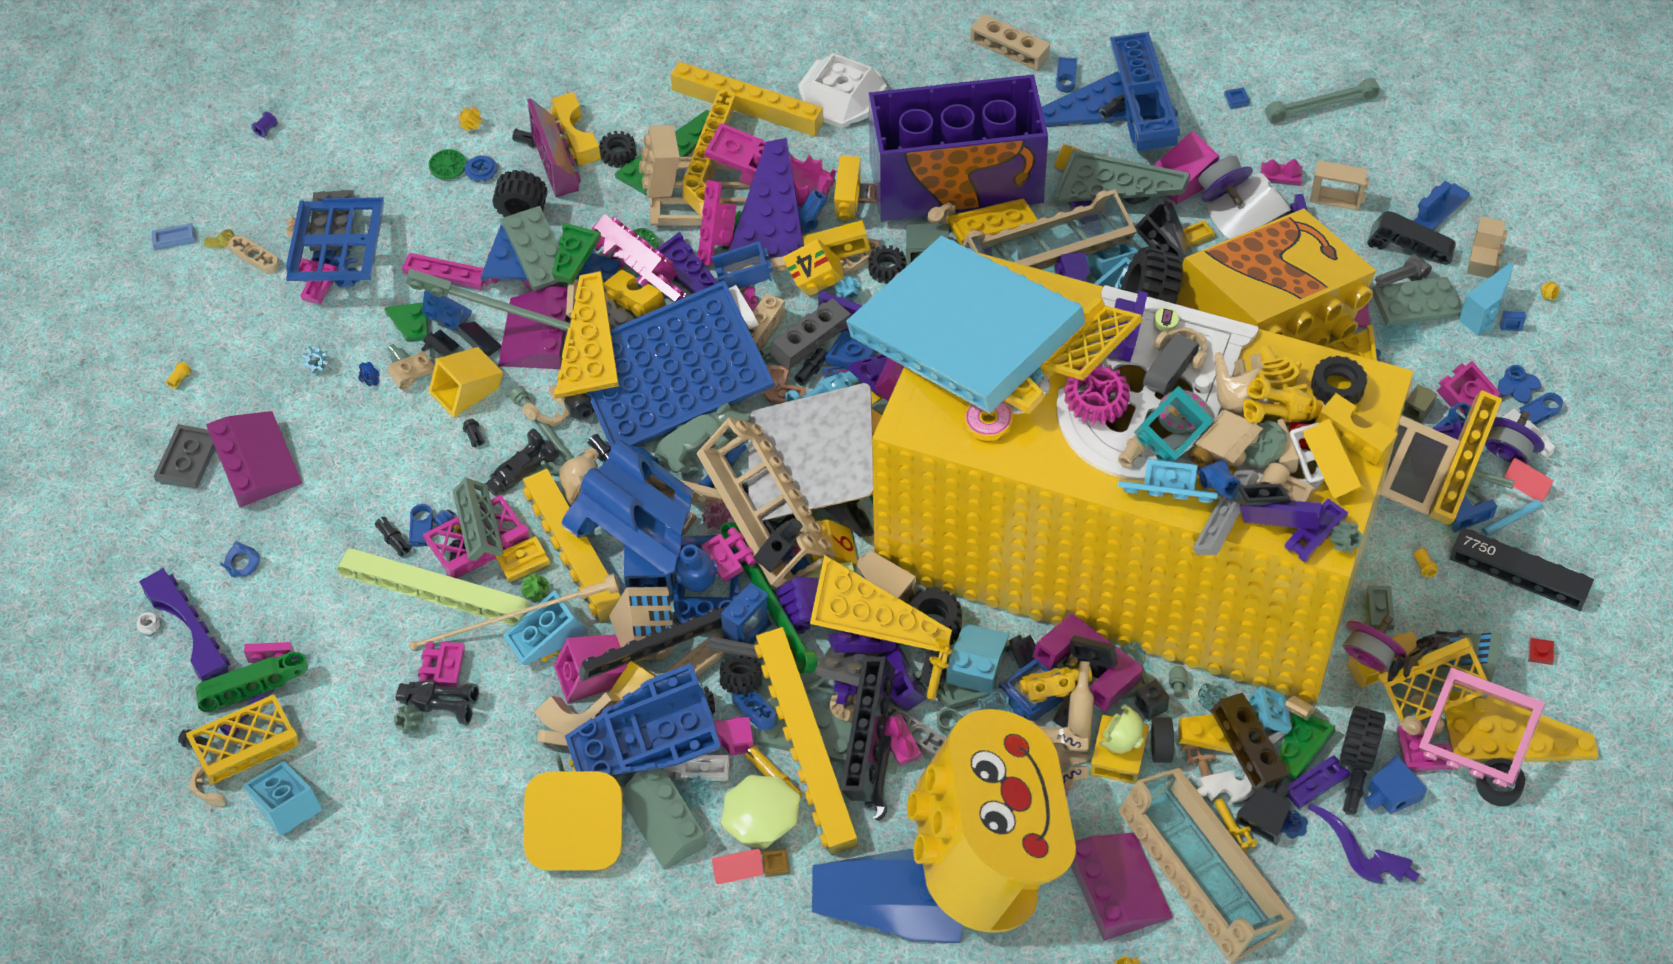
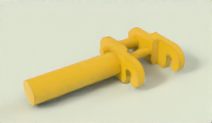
[926,638,952,700]
[1214,798,1258,853]

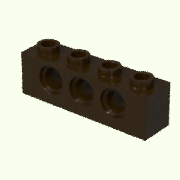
[1210,692,1289,792]

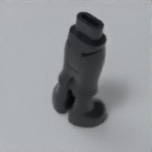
[484,428,559,496]

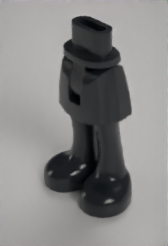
[395,680,479,725]

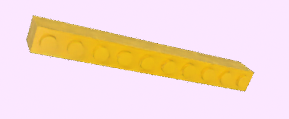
[754,627,858,855]

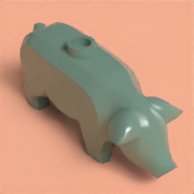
[654,402,751,477]

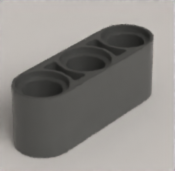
[1143,333,1200,395]

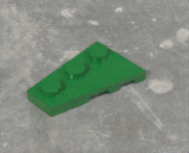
[552,222,601,284]
[1279,713,1335,781]

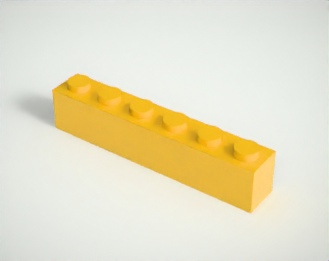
[1428,390,1502,525]

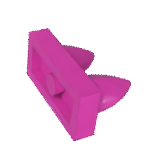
[1260,158,1303,186]
[884,714,921,766]

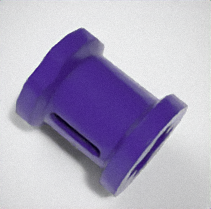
[251,111,278,138]

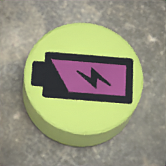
[1154,307,1179,332]

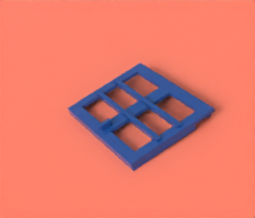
[286,197,385,281]

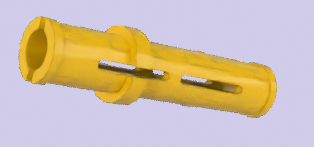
[745,746,803,798]

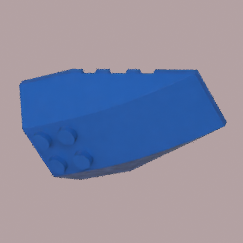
[565,663,722,775]
[812,849,962,943]

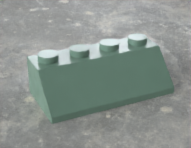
[623,768,706,869]

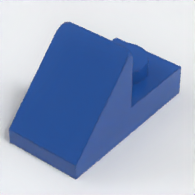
[1452,495,1497,533]

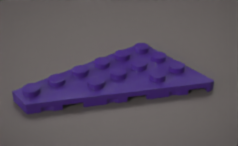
[729,138,804,268]

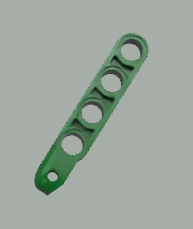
[195,652,309,712]

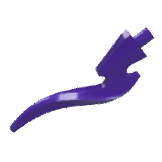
[1308,803,1420,884]

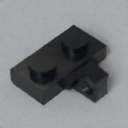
[1069,635,1118,679]

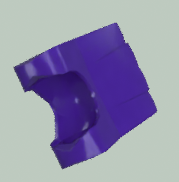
[777,576,832,634]

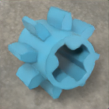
[834,275,861,301]
[302,345,329,372]

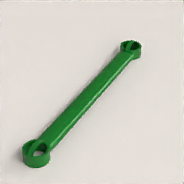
[720,522,817,674]

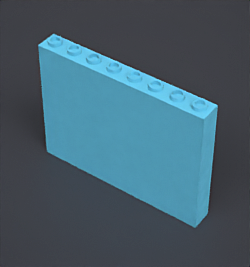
[846,235,1085,413]

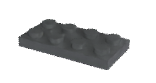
[309,190,355,251]

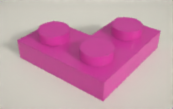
[299,258,338,305]
[1396,725,1453,772]

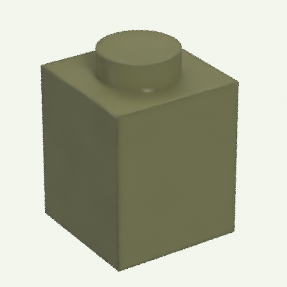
[1402,384,1437,423]

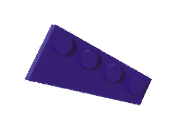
[657,232,718,294]

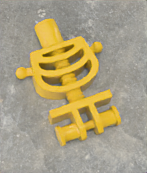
[1256,346,1310,405]

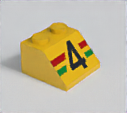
[783,239,844,296]

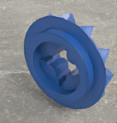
[465,155,497,183]

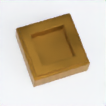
[762,849,790,877]

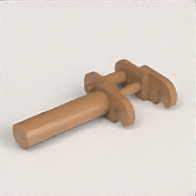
[1181,744,1217,777]

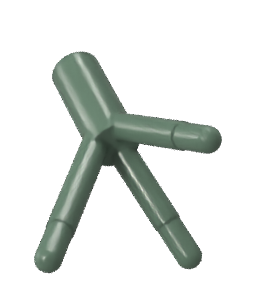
[803,676,837,695]

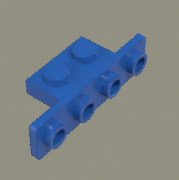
[1413,181,1470,230]

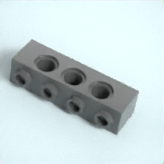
[770,298,851,370]

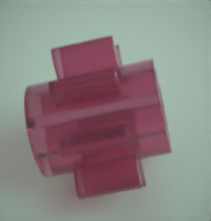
[702,501,730,530]

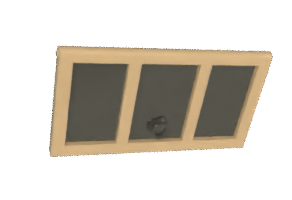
[1381,416,1461,515]

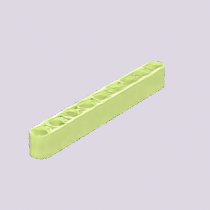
[337,548,531,626]

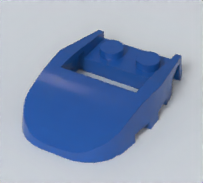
[672,550,739,629]

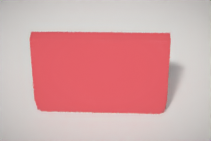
[1504,458,1554,503]
[712,849,764,885]

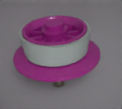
[1342,615,1407,672]

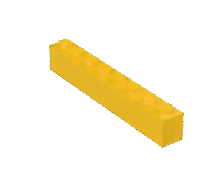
[670,61,824,137]
[522,469,621,623]

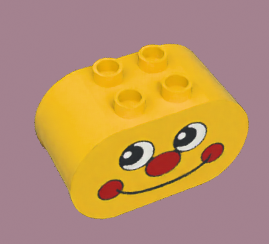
[907,709,1076,933]

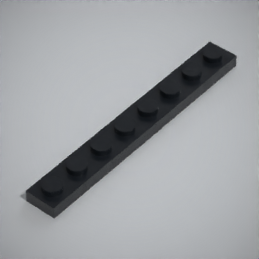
[578,603,730,681]

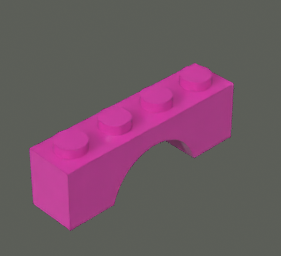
[714,717,753,756]

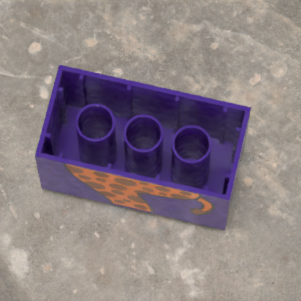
[869,74,1048,221]

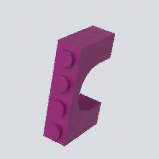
[1032,613,1144,712]

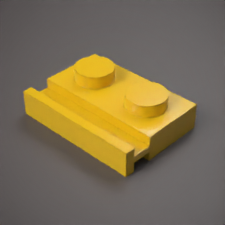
[495,536,550,583]

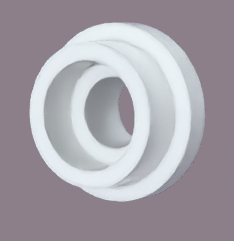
[137,612,160,635]

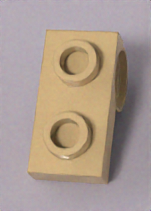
[387,351,435,390]
[1258,463,1313,502]

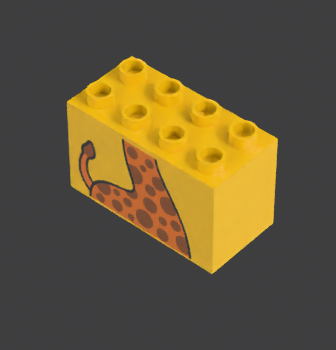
[1176,209,1377,347]

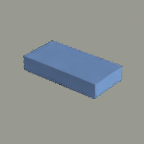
[151,223,196,250]

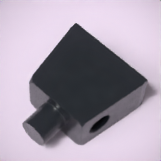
[753,518,803,573]
[1236,783,1292,846]

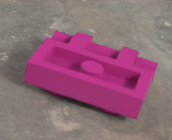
[701,527,757,583]
[417,642,465,687]

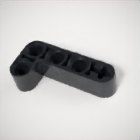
[1367,211,1456,265]

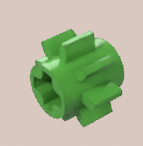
[521,573,549,603]

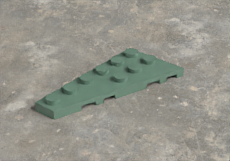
[1052,150,1190,203]
[757,698,898,775]

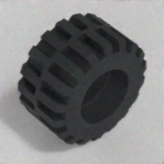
[492,170,548,217]
[906,587,962,651]
[1340,705,1386,771]

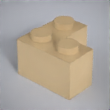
[1467,216,1508,278]

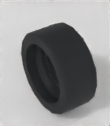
[1151,717,1174,763]
[1476,758,1526,806]

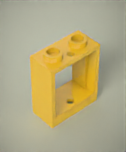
[834,155,862,221]

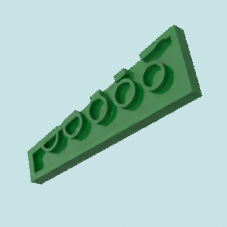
[615,110,710,196]

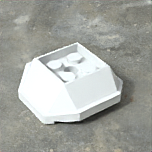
[798,53,887,129]

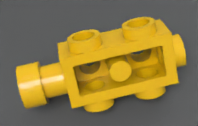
[1019,665,1092,702]

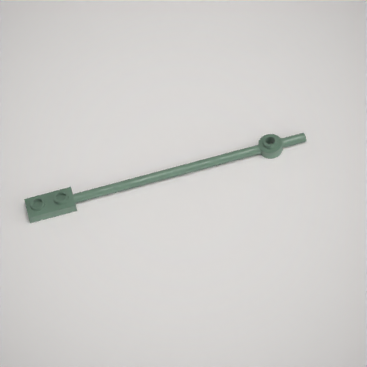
[406,269,570,331]

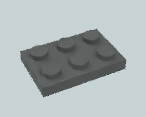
[154,424,215,489]
[815,646,880,686]

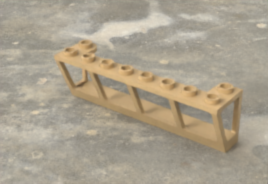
[696,417,836,587]

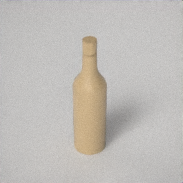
[1066,661,1094,752]

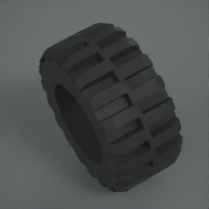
[1121,247,1183,304]

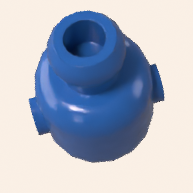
[675,544,718,592]

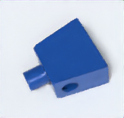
[1364,755,1427,814]

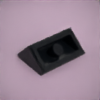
[457,321,501,357]
[1232,484,1291,506]

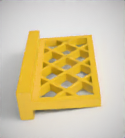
[1040,297,1143,380]
[1379,637,1488,724]
[186,694,299,786]

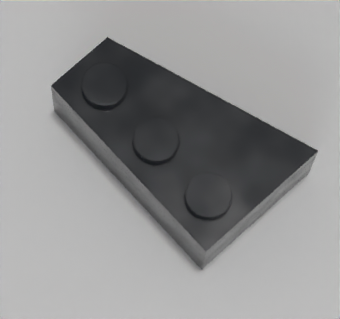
[1135,198,1193,266]

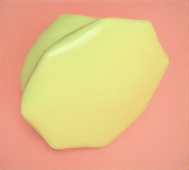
[721,775,801,850]

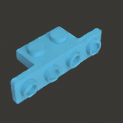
[1118,459,1220,503]

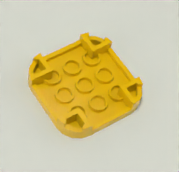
[524,772,624,870]

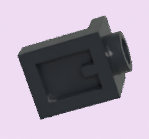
[421,329,460,356]
[1005,634,1036,669]

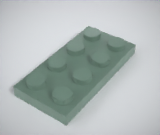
[501,206,562,291]
[1371,277,1462,326]

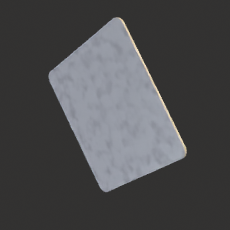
[748,383,873,521]

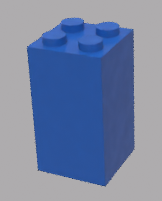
[624,506,673,598]

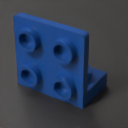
[422,290,472,332]

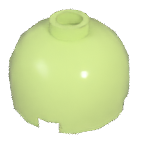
[1099,704,1145,754]

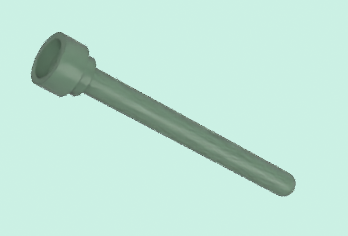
[509,386,573,462]

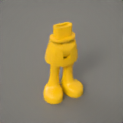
[1243,378,1323,423]

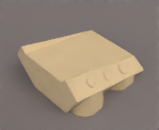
[1193,410,1263,467]

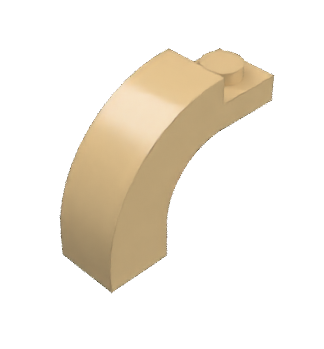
[535,693,620,734]

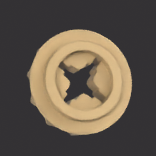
[830,694,857,721]

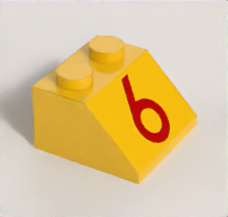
[810,519,858,568]

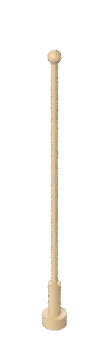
[409,573,621,650]

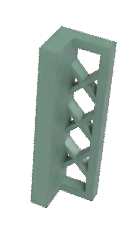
[453,477,503,561]

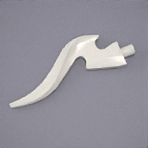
[1197,732,1286,804]

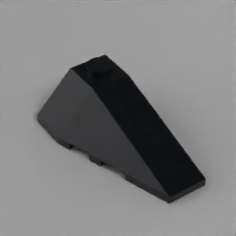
[823,499,874,537]

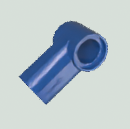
[798,190,828,233]
[1198,460,1241,499]

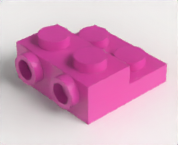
[1436,361,1501,417]

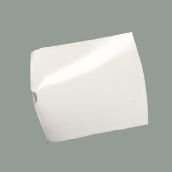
[1208,173,1291,239]

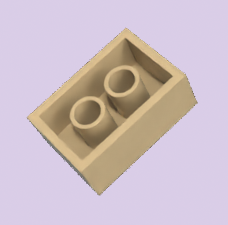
[639,125,680,198]

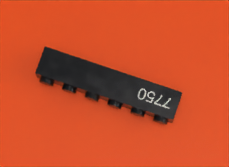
[1449,527,1594,612]

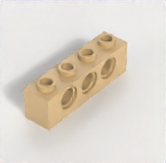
[970,14,1050,71]
[748,293,786,353]

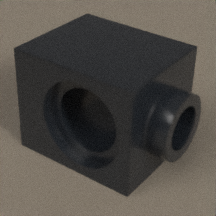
[1135,680,1170,721]

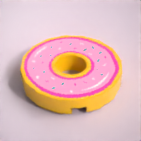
[965,401,1013,441]

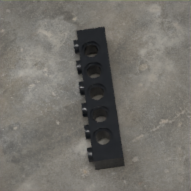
[840,657,895,801]

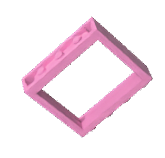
[1419,668,1545,788]

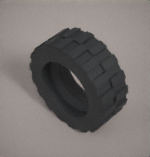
[1311,356,1367,405]

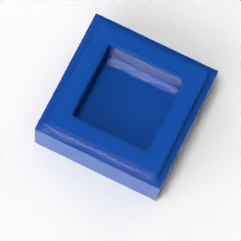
[1224,87,1250,109]
[1500,311,1526,331]

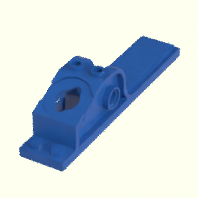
[1110,31,1180,151]

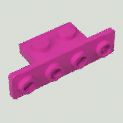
[697,180,736,265]

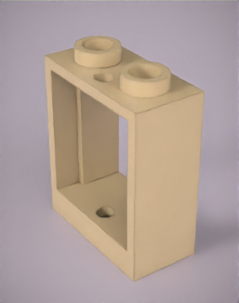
[1309,160,1370,211]

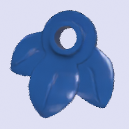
[1498,365,1542,403]

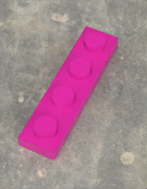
[402,253,485,290]

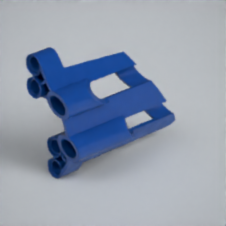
[561,440,694,575]

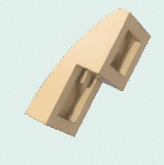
[1285,696,1318,720]

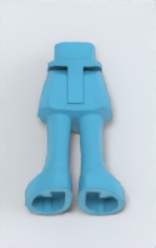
[785,371,859,402]

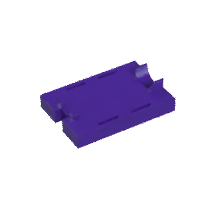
[848,354,888,395]

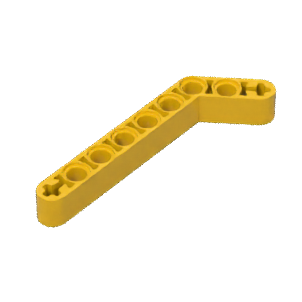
[682,89,734,217]

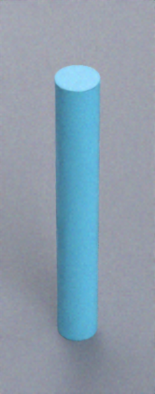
[1482,499,1541,536]

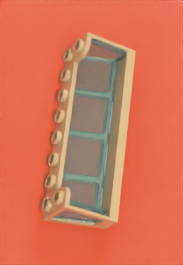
[962,189,1137,270]
[1118,768,1295,964]

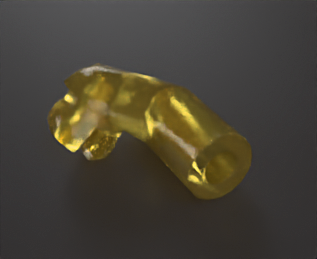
[204,229,235,248]

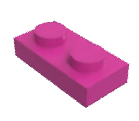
[244,642,295,663]

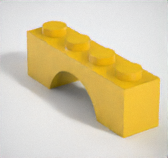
[549,92,601,166]

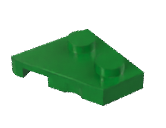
[384,302,428,342]

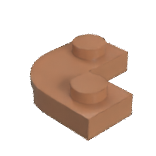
[764,364,806,405]

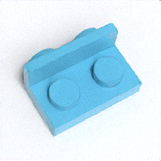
[1248,686,1292,734]

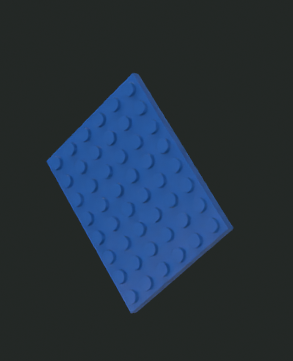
[587,280,775,449]

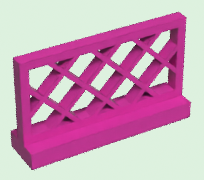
[423,495,529,579]

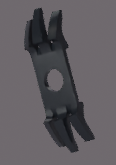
[1387,634,1450,682]

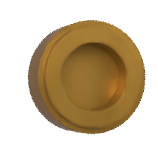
[1188,445,1213,468]

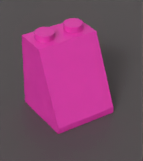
[1153,131,1220,205]
[554,634,629,704]

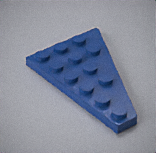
[1042,71,1178,127]

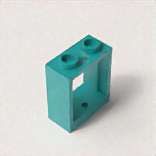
[1134,386,1214,462]

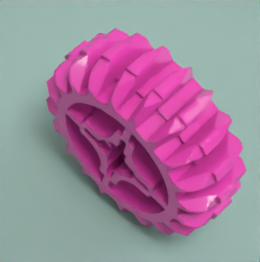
[1064,363,1130,426]

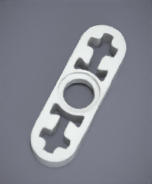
[729,285,759,330]

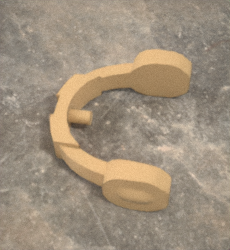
[928,202,956,224]
[1154,327,1207,369]
[522,384,569,426]
[1401,692,1444,739]
[190,755,226,807]

